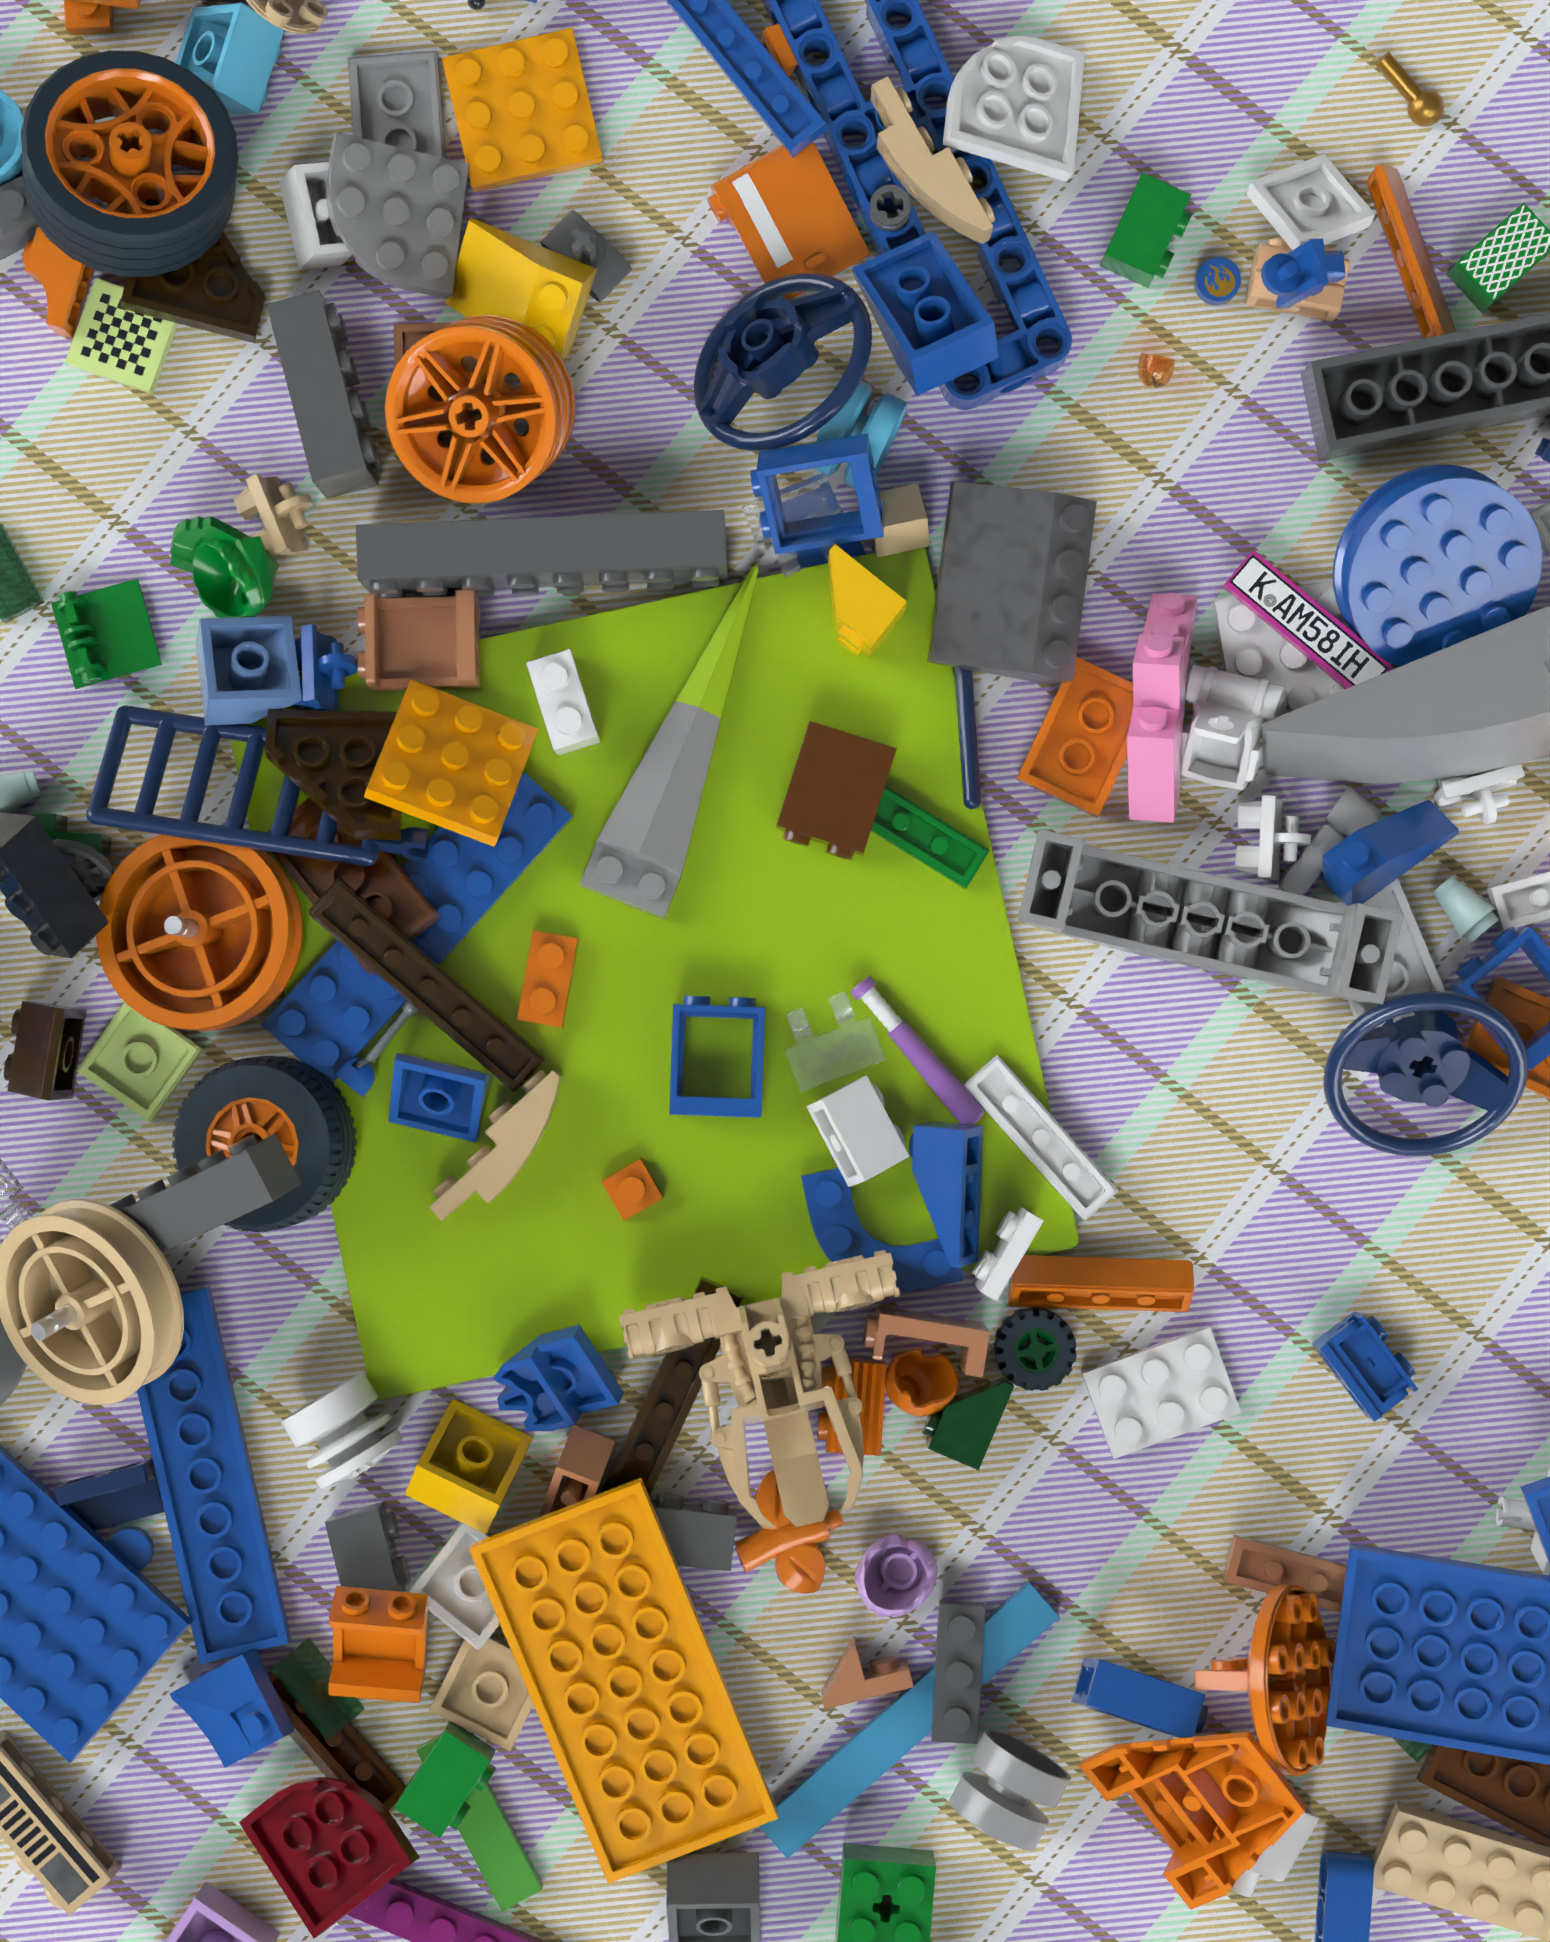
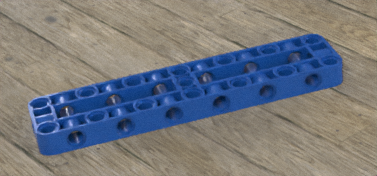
[762,0,1072,410]

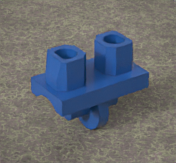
[1261,239,1346,309]
[291,623,358,711]

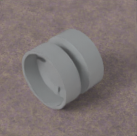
[949,1729,1071,1851]

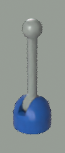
[335,1000,419,1097]

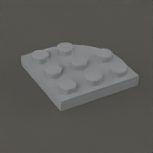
[326,132,469,299]

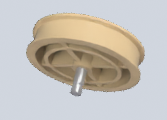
[0,1199,184,1405]

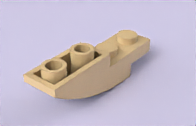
[870,76,995,244]
[429,1069,563,1221]

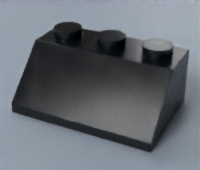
[0,812,109,958]

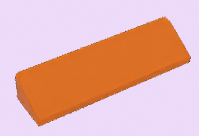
[1366,164,1457,339]
[1008,1255,1194,1312]

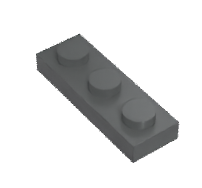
[931,1600,986,1744]

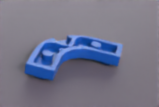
[801,1168,964,1292]

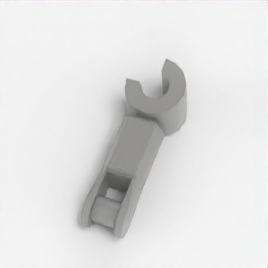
[1278,785,1382,895]

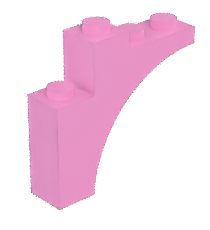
[1127,593,1197,823]

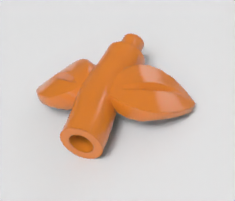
[734,1469,844,1594]

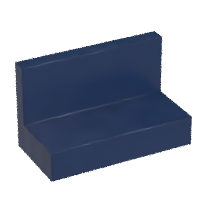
[54,1458,165,1531]

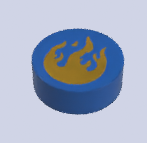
[1194,257,1241,306]

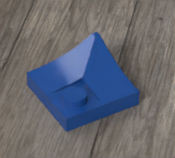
[170,1648,295,1768]

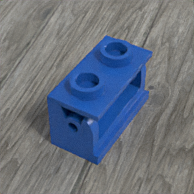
[1311,1311,1418,1422]

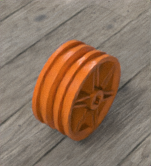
[385,315,576,504]

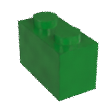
[1100,172,1193,288]
[394,1721,496,1838]

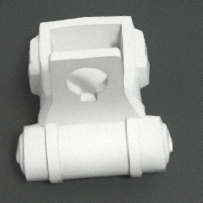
[1181,664,1288,790]

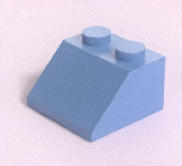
[196,616,302,725]

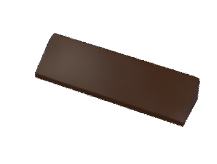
[267,1654,406,1811]

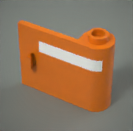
[707,142,871,301]

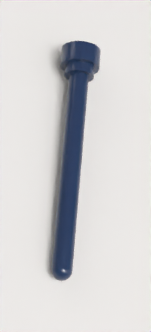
[954,667,981,809]

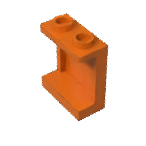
[328,1586,428,1703]

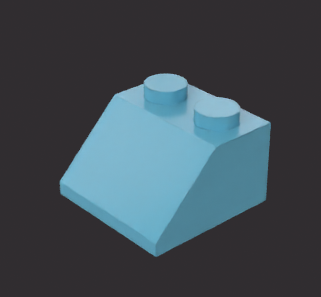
[176,3,284,115]

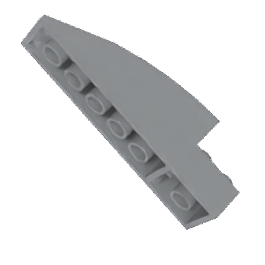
[1262,605,1550,784]

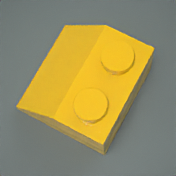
[828,544,907,658]
[405,1398,534,1534]

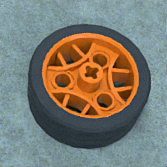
[21,50,238,277]

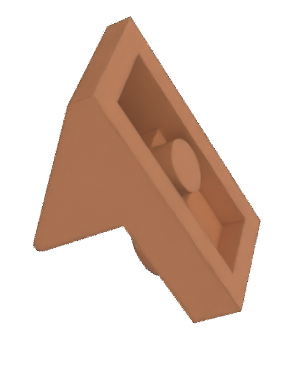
[822,1636,914,1709]

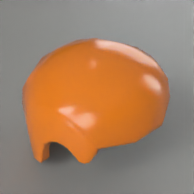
[885,1348,959,1417]

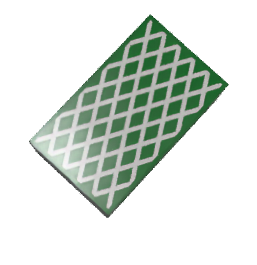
[1446,202,1550,313]

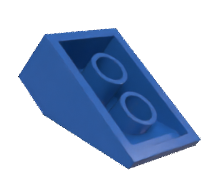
[852,230,999,396]

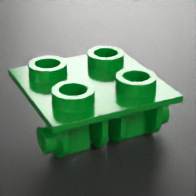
[51,578,162,689]

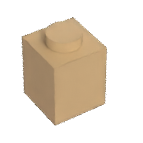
[864,483,930,557]

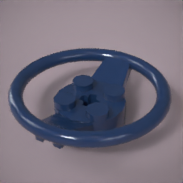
[693,273,872,451]
[1323,991,1528,1156]

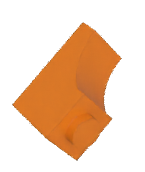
[23,227,95,339]

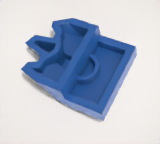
[493,1325,624,1431]

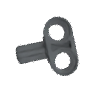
[540,210,632,303]

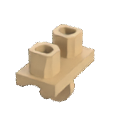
[234,473,314,557]

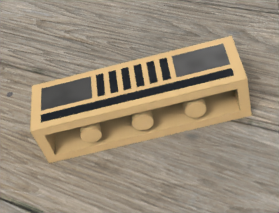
[0,1729,122,1916]

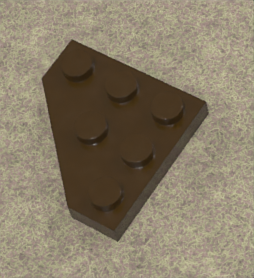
[120,199,265,343]
[265,709,403,840]

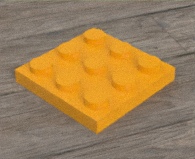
[442,28,604,193]
[364,679,539,847]

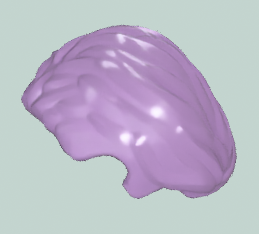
[854,1533,938,1617]

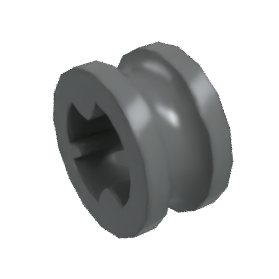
[869,185,911,231]

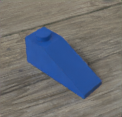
[1323,799,1459,906]
[909,1121,983,1268]

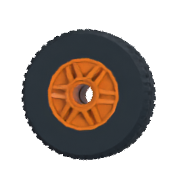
[172,1056,357,1232]

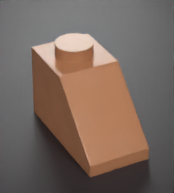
[539,1425,616,1517]

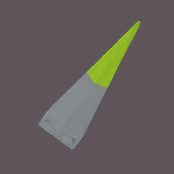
[580,564,759,919]

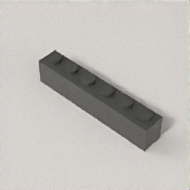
[109,1134,302,1253]

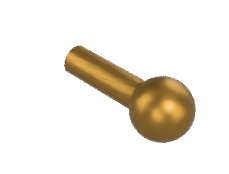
[1375,52,1444,127]

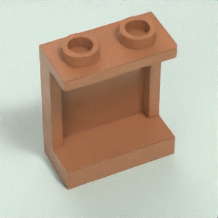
[357,590,481,691]
[863,1305,990,1378]

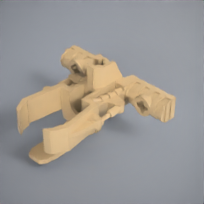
[619,1250,900,1529]

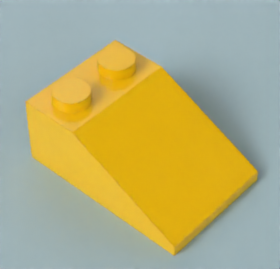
[446,218,597,360]

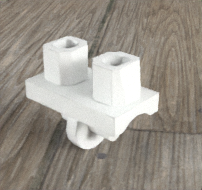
[1433,764,1525,825]
[1235,795,1311,881]

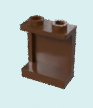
[776,721,897,861]

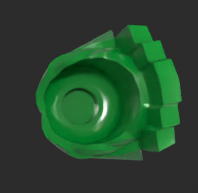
[170,516,279,618]

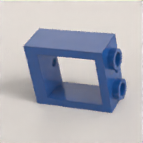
[750,433,885,555]
[1449,926,1550,1071]
[669,996,765,1118]
[1071,1658,1208,1738]

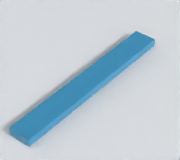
[759,1580,1060,1859]

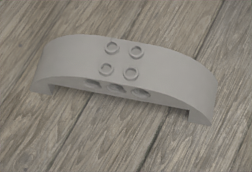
[1017,829,1404,1005]

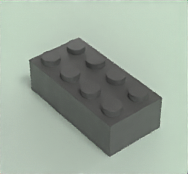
[266,290,382,499]

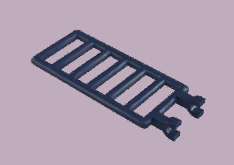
[86,705,430,866]

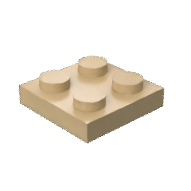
[429,1635,533,1751]

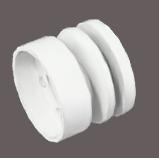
[280,1372,403,1489]

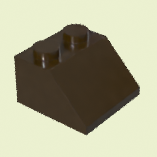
[4,1001,87,1100]

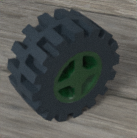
[993,1307,1077,1391]

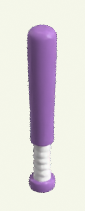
[850,975,984,1125]

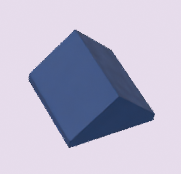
[388,1053,493,1143]

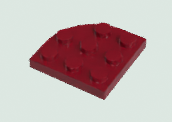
[239,1777,420,1939]

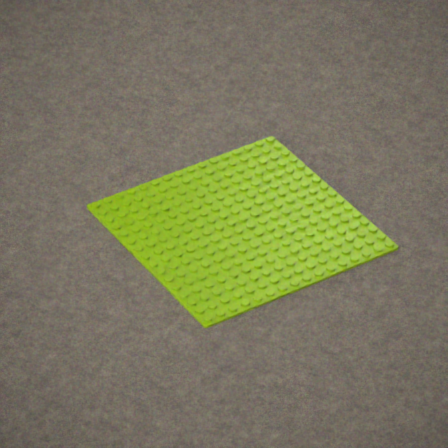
[230,547,1079,1400]

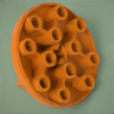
[1195,1584,1336,1776]

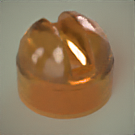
[1137,353,1176,388]

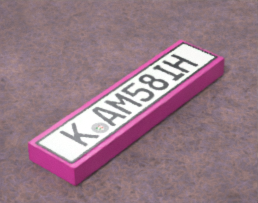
[1222,550,1393,689]

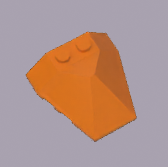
[1079,1731,1307,1910]

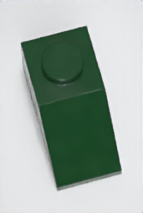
[922,1377,1014,1471]

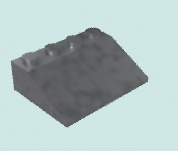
[927,481,1097,685]

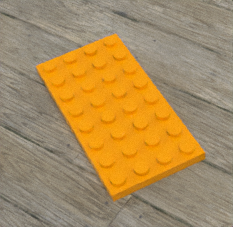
[469,1478,779,1884]

